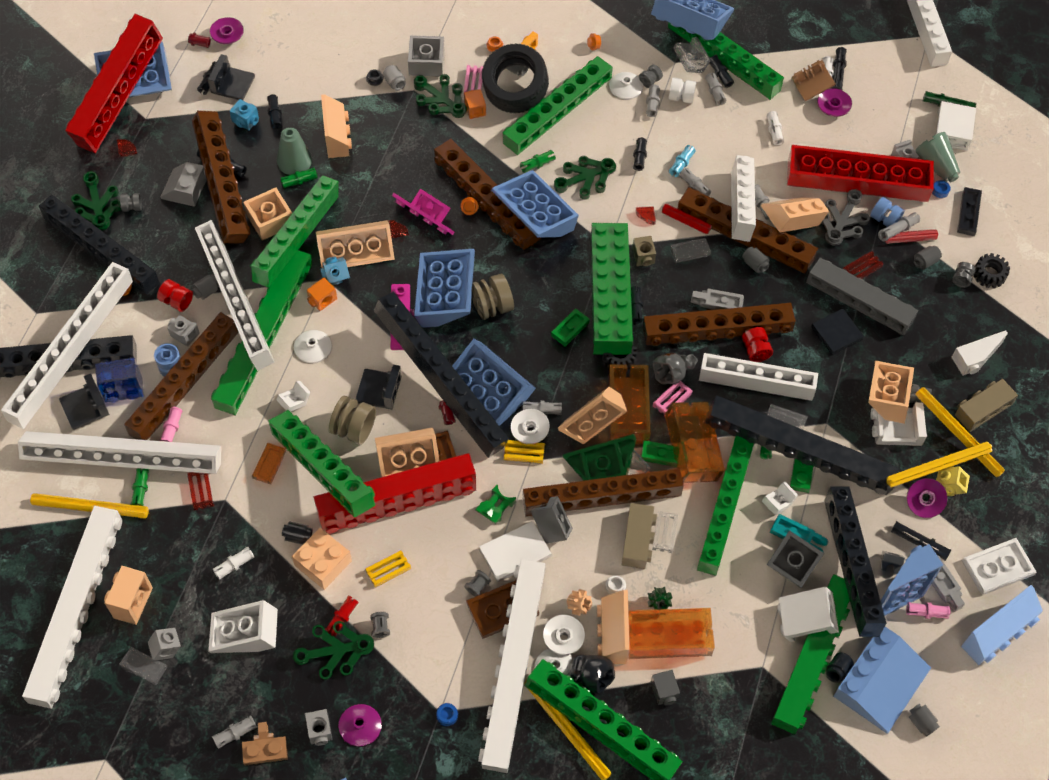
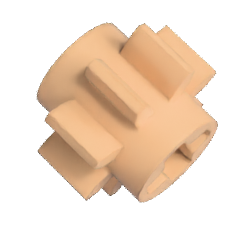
[567,589,592,616]

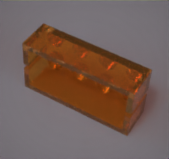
[608,364,651,444]
[665,402,725,483]
[628,608,715,659]

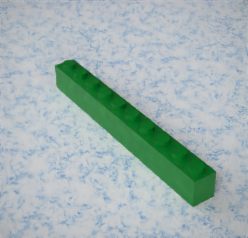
[211,251,312,416]

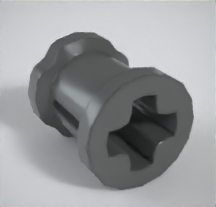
[464,570,491,597]
[370,612,390,638]

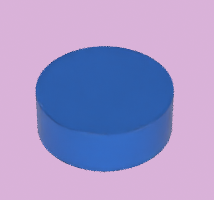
[932,180,951,198]
[436,703,458,726]

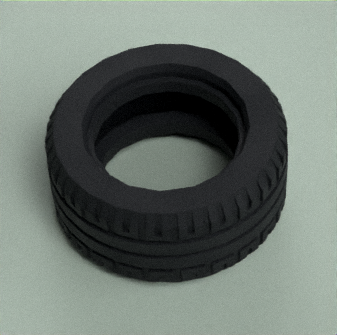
[482,43,549,113]

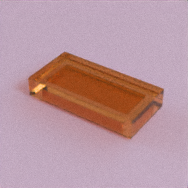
[252,443,286,484]

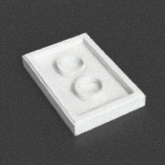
[479,521,552,582]
[962,538,1037,595]

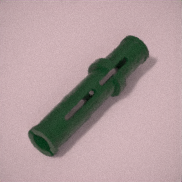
[923,91,977,108]

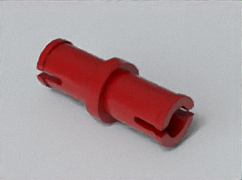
[325,595,359,637]

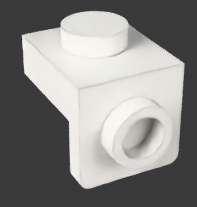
[276,381,310,412]
[762,482,798,515]

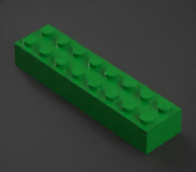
[591,223,633,355]

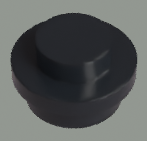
[366,69,383,86]

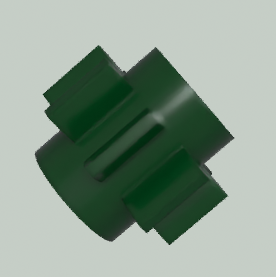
[647,587,673,613]

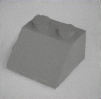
[161,162,207,206]

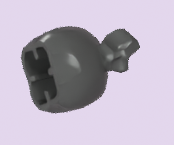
[652,353,698,385]

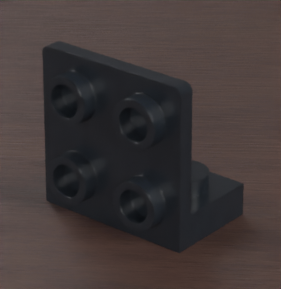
[208,54,255,100]
[356,364,402,410]
[59,374,110,430]

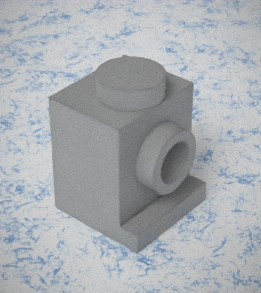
[891,140,919,159]
[168,315,199,347]

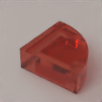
[117,139,138,157]
[635,206,656,225]
[388,220,409,238]

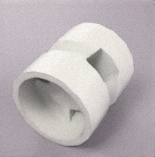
[669,78,696,103]

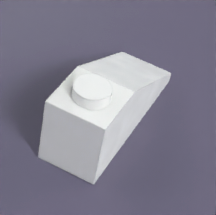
[952,330,1008,375]

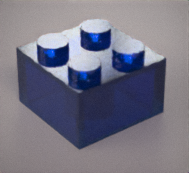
[95,358,144,403]

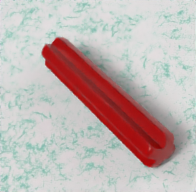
[662,204,712,234]
[884,229,938,244]

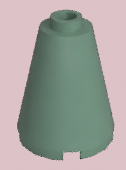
[277,128,312,175]
[915,132,960,183]

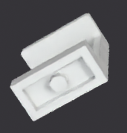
[935,101,976,151]
[870,402,927,446]
[778,587,839,642]

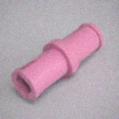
[160,407,183,442]
[906,602,950,619]

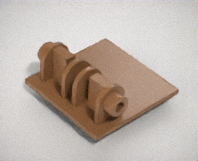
[791,60,836,101]

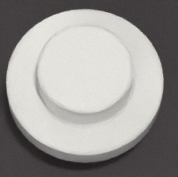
[606,576,626,594]

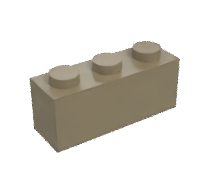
[955,379,1018,432]
[621,503,657,569]

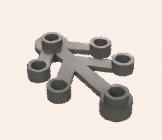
[820,189,870,245]

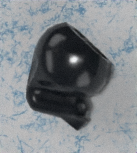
[567,655,615,694]

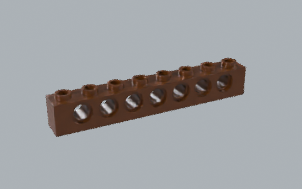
[192,110,250,243]
[434,139,541,250]
[677,187,818,274]
[642,303,796,346]
[124,312,239,440]
[522,468,684,517]

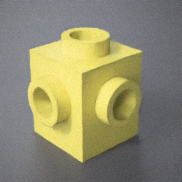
[936,466,970,496]

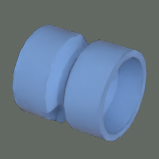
[870,197,905,227]
[154,343,181,377]

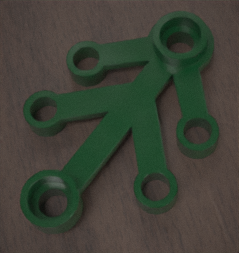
[414,74,467,118]
[554,156,616,200]
[71,171,121,231]
[293,621,374,680]

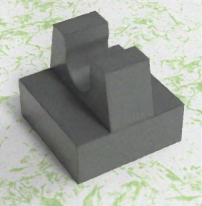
[881,551,905,574]

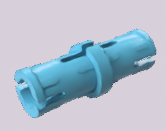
[669,145,696,177]

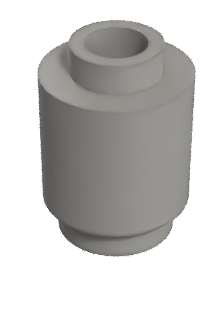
[382,65,406,91]

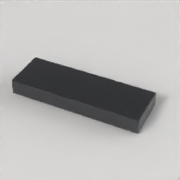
[957,187,982,236]

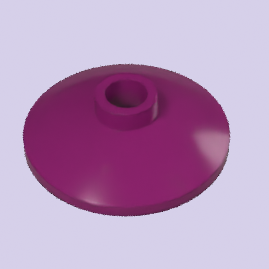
[210,17,244,44]
[818,88,852,117]
[907,478,947,518]
[339,704,382,747]

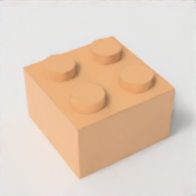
[243,188,292,240]
[292,528,352,590]
[104,566,153,625]

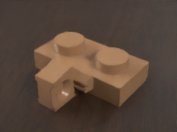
[242,722,288,765]

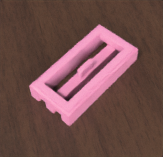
[464,65,483,92]
[653,381,693,418]

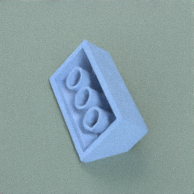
[961,585,1043,665]

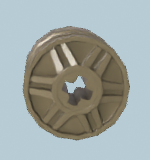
[472,273,514,320]
[329,395,377,445]

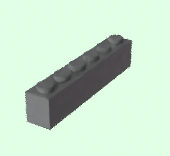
[806,258,918,335]

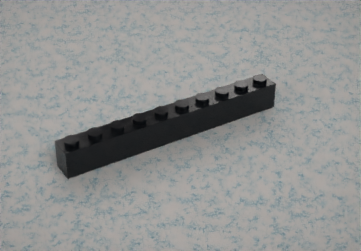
[374,291,509,458]
[705,395,899,495]

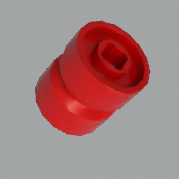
[157,279,193,312]
[742,327,773,362]

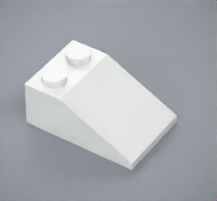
[208,600,278,653]

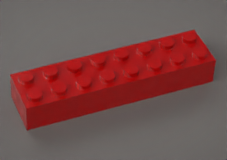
[65,14,163,154]
[787,145,934,202]
[313,453,476,534]

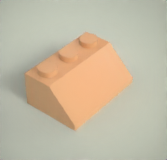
[321,94,352,158]
[761,197,829,233]
[868,361,914,424]
[558,387,627,444]
[375,428,439,477]
[597,590,629,664]

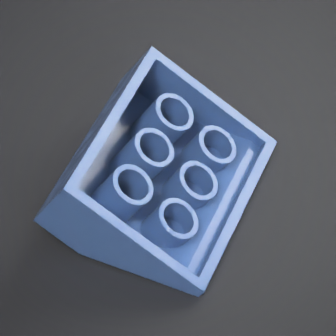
[651,0,734,40]
[94,42,172,98]
[491,170,579,237]
[414,249,475,327]
[452,339,536,426]
[881,544,943,616]
[833,627,931,734]

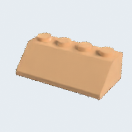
[316,220,395,268]

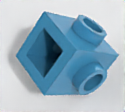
[230,99,259,130]
[320,257,350,285]

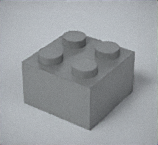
[408,36,445,76]

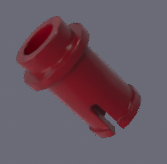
[188,32,211,48]
[438,400,456,425]

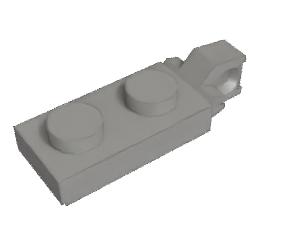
[691,289,744,310]
[932,556,965,612]

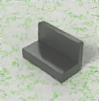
[531,496,573,543]

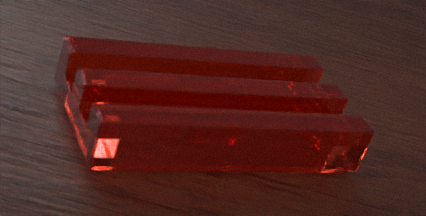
[843,251,884,279]
[187,472,214,511]

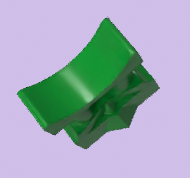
[476,485,516,524]

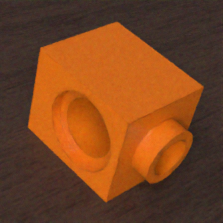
[464,89,486,119]
[307,278,337,311]

